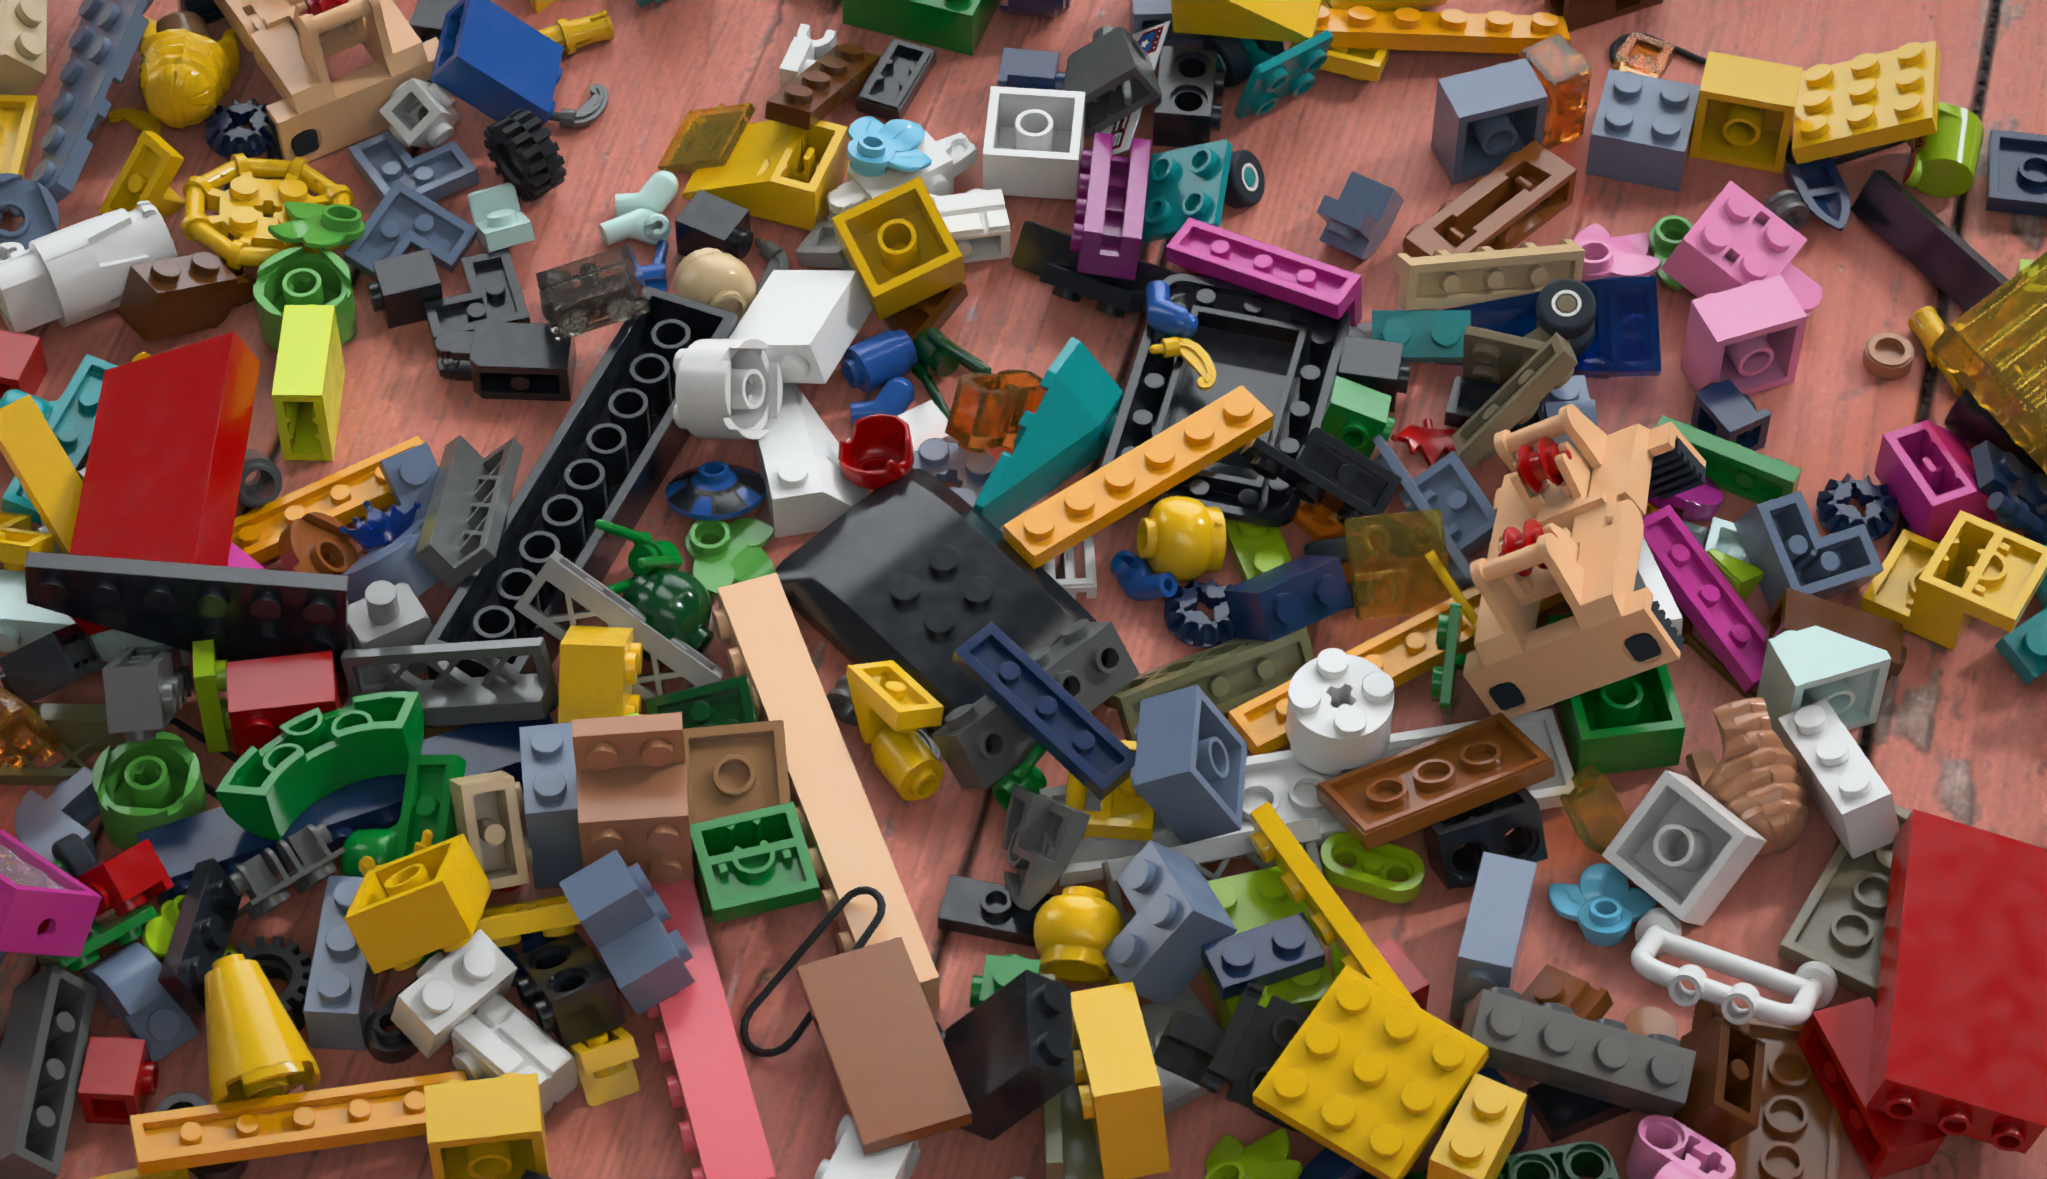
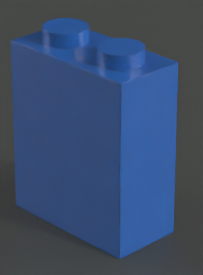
[430,0,564,125]

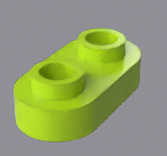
[1320,832,1425,903]

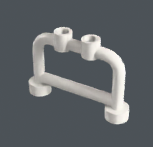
[1631,908,1838,1026]

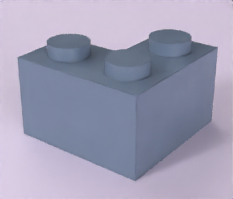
[1734,491,1884,612]
[1102,840,1237,1007]
[559,849,695,1015]

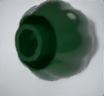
[622,570,714,664]

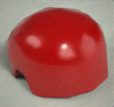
[838,413,914,490]

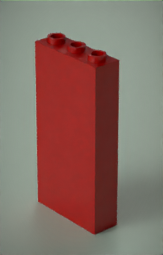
[69,331,261,636]
[1865,809,2047,1154]

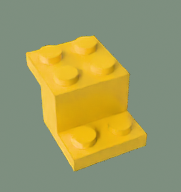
[1859,510,2047,651]

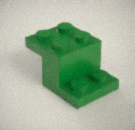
[690,802,820,924]

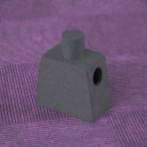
[1063,26,1162,138]

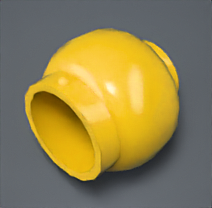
[1136,496,1227,582]
[1034,886,1124,984]

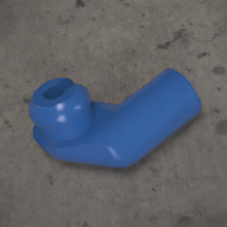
[1145,280,1198,338]
[850,376,915,427]
[1110,550,1178,601]

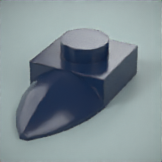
[1784,157,1851,231]

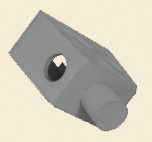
[348,580,434,684]

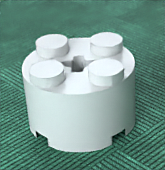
[673,339,783,439]
[1286,648,1394,775]

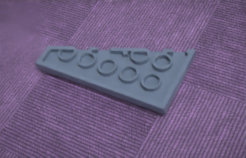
[31,0,154,204]

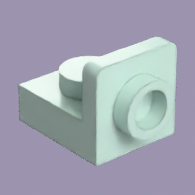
[467,183,535,252]

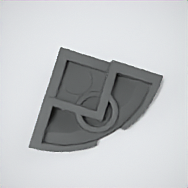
[1003,785,1090,911]

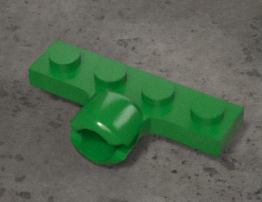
[341,754,466,968]

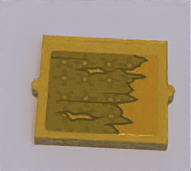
[657,103,755,173]

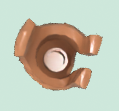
[1686,697,1811,858]

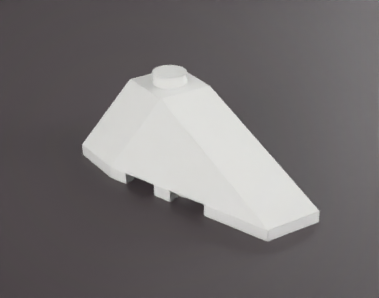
[753,383,868,538]

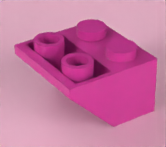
[1874,420,1997,541]

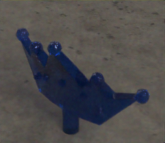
[339,500,421,549]

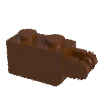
[118,251,257,341]
[1673,999,1765,1148]

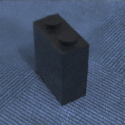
[945,969,1075,1141]

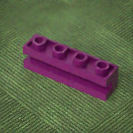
[1070,132,1151,281]

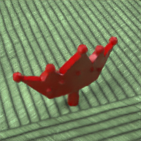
[1391,418,1456,467]

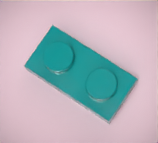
[1372,310,1471,363]

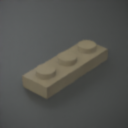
[1451,332,1578,468]

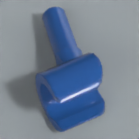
[638,240,669,293]

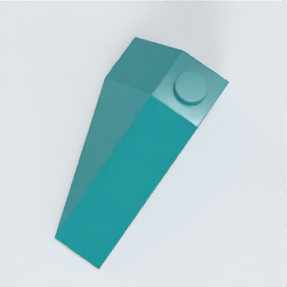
[974,337,1123,528]

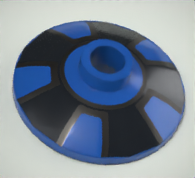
[665,461,766,521]

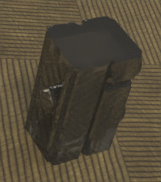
[536,244,651,341]

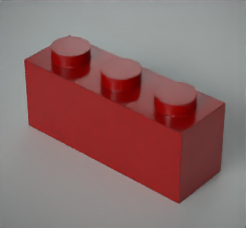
[1796,996,1947,1179]

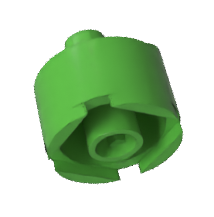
[253,247,358,352]
[92,731,208,849]

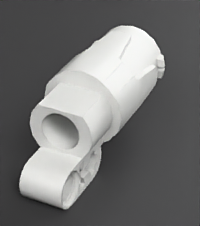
[0,200,178,333]

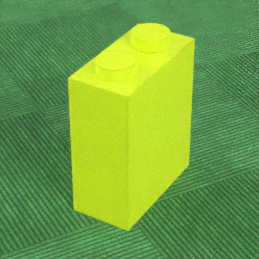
[272,304,345,461]

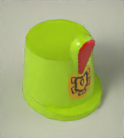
[1903,102,1984,198]

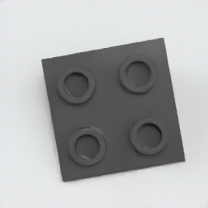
[228,823,346,921]

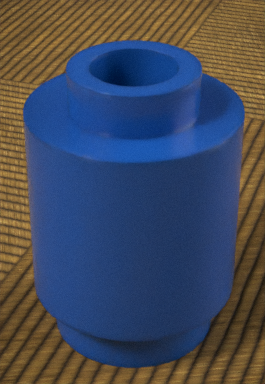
[841,329,918,393]

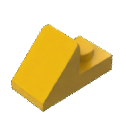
[99,130,185,219]
[846,660,944,744]
[563,1025,640,1106]

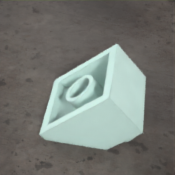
[1757,626,1892,745]

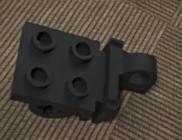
[1153,982,1311,1134]

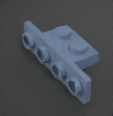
[1372,434,1496,590]

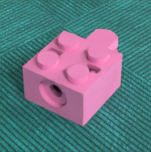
[1661,180,1822,318]

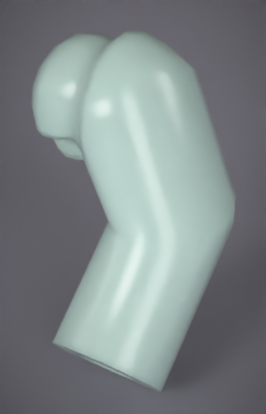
[615,171,679,217]
[598,208,671,246]

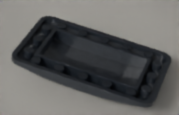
[1101,273,1350,527]
[775,468,1097,734]

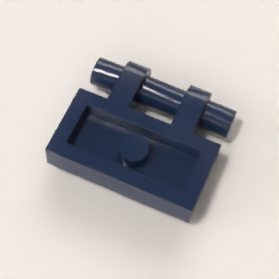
[1971,440,2047,545]

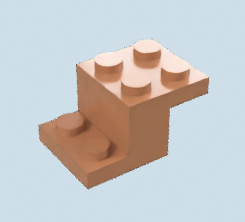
[572,712,694,884]

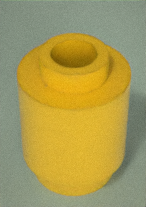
[871,727,944,801]

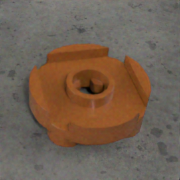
[278,512,367,605]

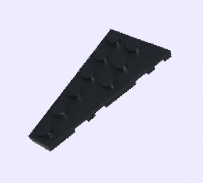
[25,551,349,698]

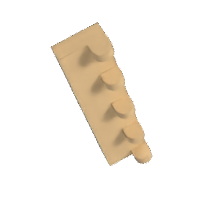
[1393,239,1585,311]

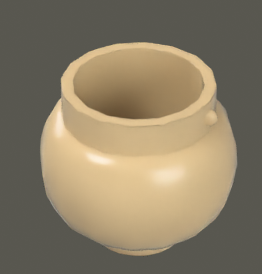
[673,248,757,325]

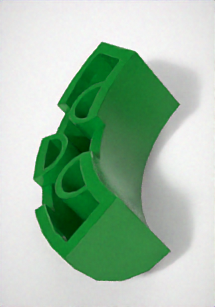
[215,691,424,841]

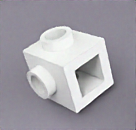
[379,78,462,149]

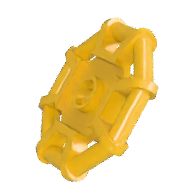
[180,153,354,270]

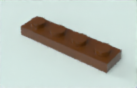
[765,43,880,130]

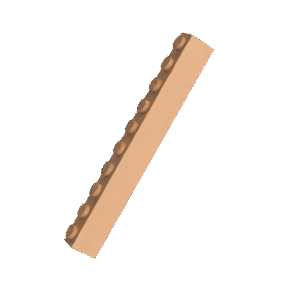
[712,572,940,1010]

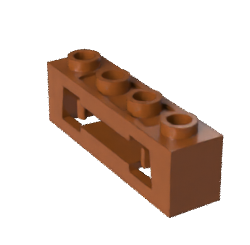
[1403,140,1577,257]

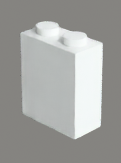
[729,270,873,384]

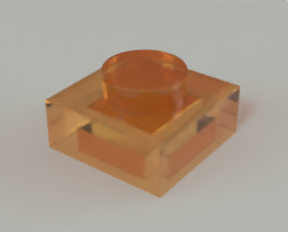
[1613,30,1676,78]

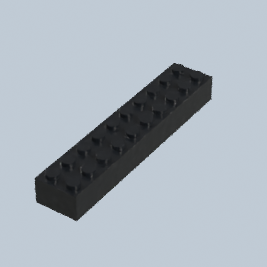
[424,286,737,680]

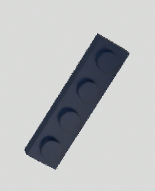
[952,621,1136,801]

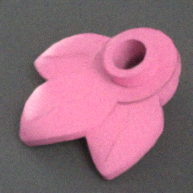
[1574,223,1661,283]

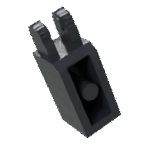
[433,322,577,401]

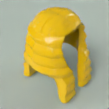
[138,17,240,129]

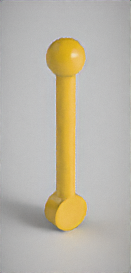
[1424,550,1478,639]

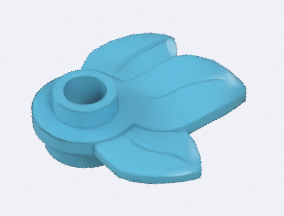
[847,116,932,177]
[1548,863,1656,947]

